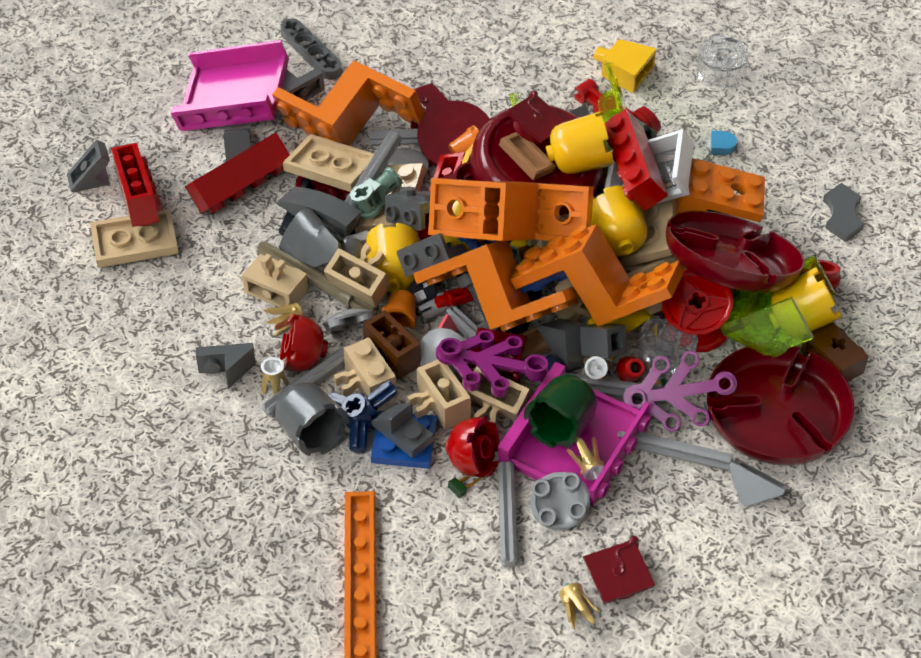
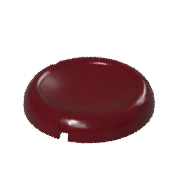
[471,105,605,216]
[666,211,805,292]
[706,343,854,465]

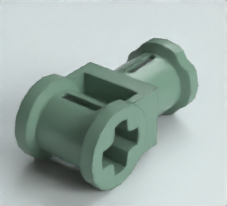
[350,167,403,219]

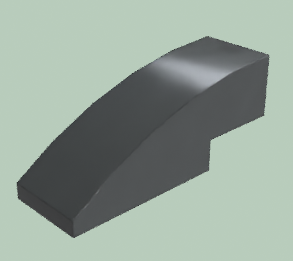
[277,187,362,239]

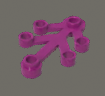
[436,330,548,397]
[623,351,737,431]

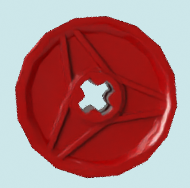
[662,269,733,353]

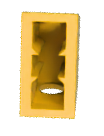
[593,39,656,93]

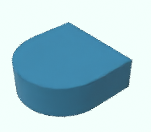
[710,130,737,155]

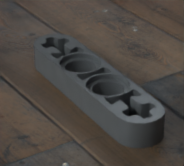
[280,18,342,80]

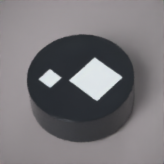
[408,280,436,306]

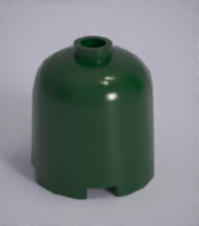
[524,374,598,448]

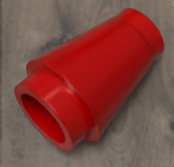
[616,356,645,383]

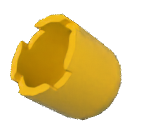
[546,112,614,174]
[591,185,647,257]
[366,223,419,293]
[769,267,843,337]

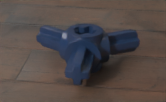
[327,380,398,453]

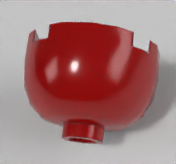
[280,314,328,372]
[445,417,500,477]

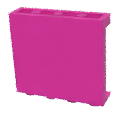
[171,40,289,131]
[498,362,651,507]

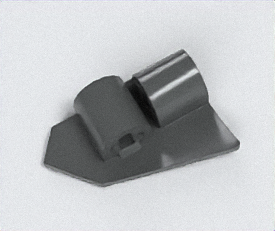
[279,208,342,269]

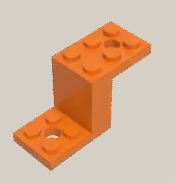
[272,60,425,146]
[675,158,765,223]
[428,178,594,241]
[510,224,685,326]
[413,241,579,331]

